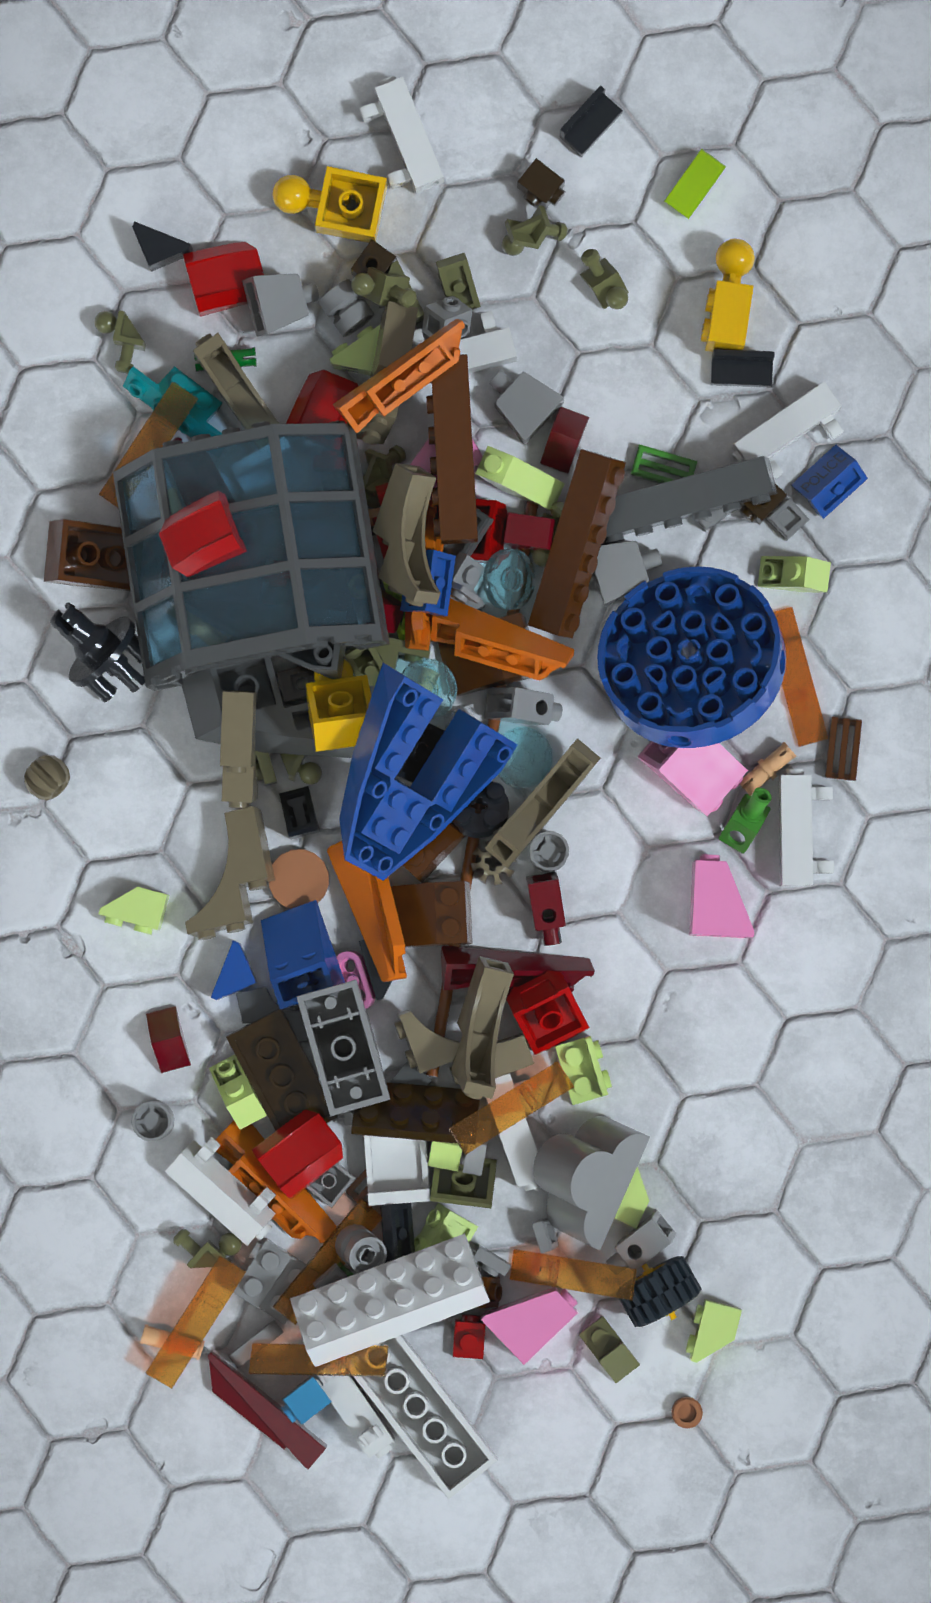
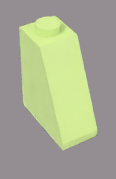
[475,446,565,510]

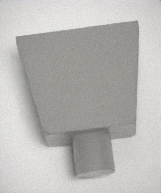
[242,274,319,337]
[489,370,565,445]
[594,541,663,606]
[484,687,563,725]
[606,1210,676,1275]

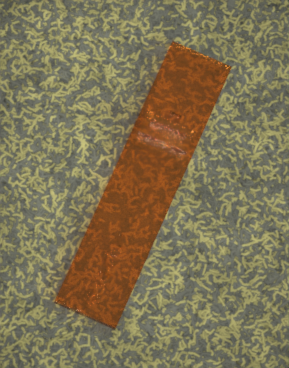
[99,381,198,508]
[774,607,829,747]
[449,1061,574,1155]
[272,1198,382,1325]
[510,1249,637,1300]
[145,1256,246,1389]
[249,1343,389,1377]

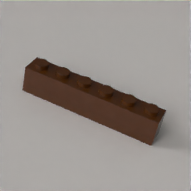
[426,354,478,544]
[528,449,626,638]

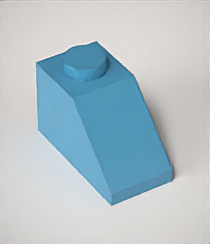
[281,1376,332,1425]

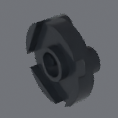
[451,781,509,838]

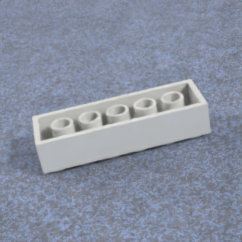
[290,1234,490,1367]
[340,1335,498,1499]

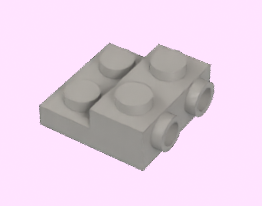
[231,1239,319,1325]

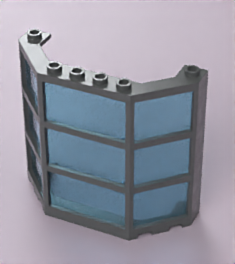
[113,421,390,691]

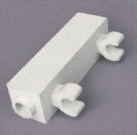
[360,76,444,194]
[413,311,517,384]
[732,381,844,481]
[779,769,834,887]
[486,1073,539,1191]
[165,1137,276,1246]
[306,1358,395,1459]

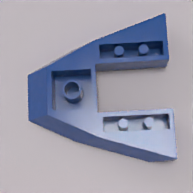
[339,663,518,881]

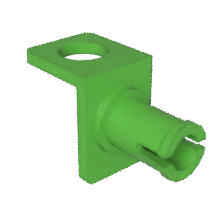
[719,788,772,854]

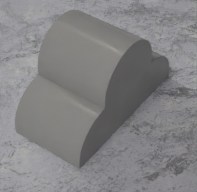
[296,980,390,1116]
[533,1116,650,1250]

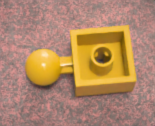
[272,166,388,243]
[701,238,755,352]
[306,659,372,752]

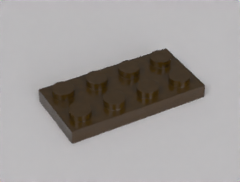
[226,1008,338,1131]
[351,1082,480,1145]

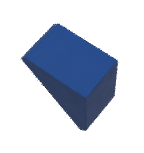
[211,941,258,1000]

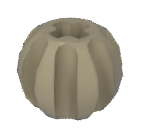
[24,754,70,801]
[471,840,517,886]

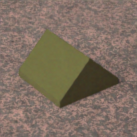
[430,1155,497,1209]

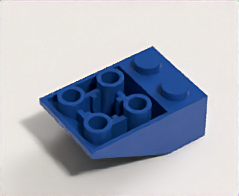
[261,900,345,1010]

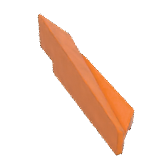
[333,319,465,434]
[405,499,444,651]
[431,598,574,681]
[327,841,407,982]
[215,1120,337,1243]

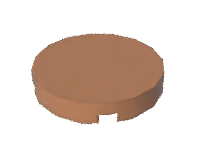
[269,849,329,909]

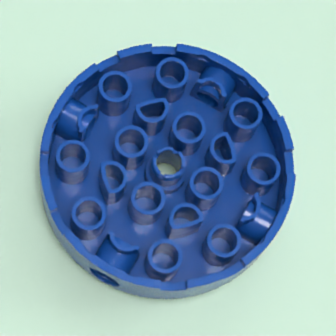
[597,566,786,748]

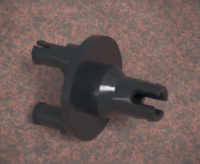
[50,602,145,703]

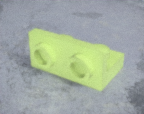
[555,1036,612,1105]
[414,1203,478,1252]

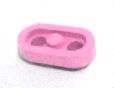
[337,950,376,1009]

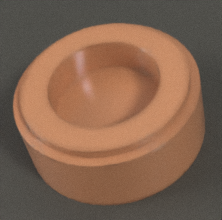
[671,1397,703,1428]

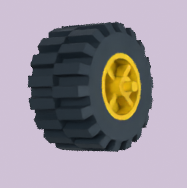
[616,1256,702,1327]

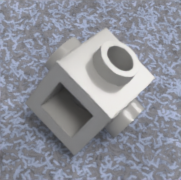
[422,296,473,338]

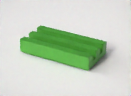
[630,444,698,484]

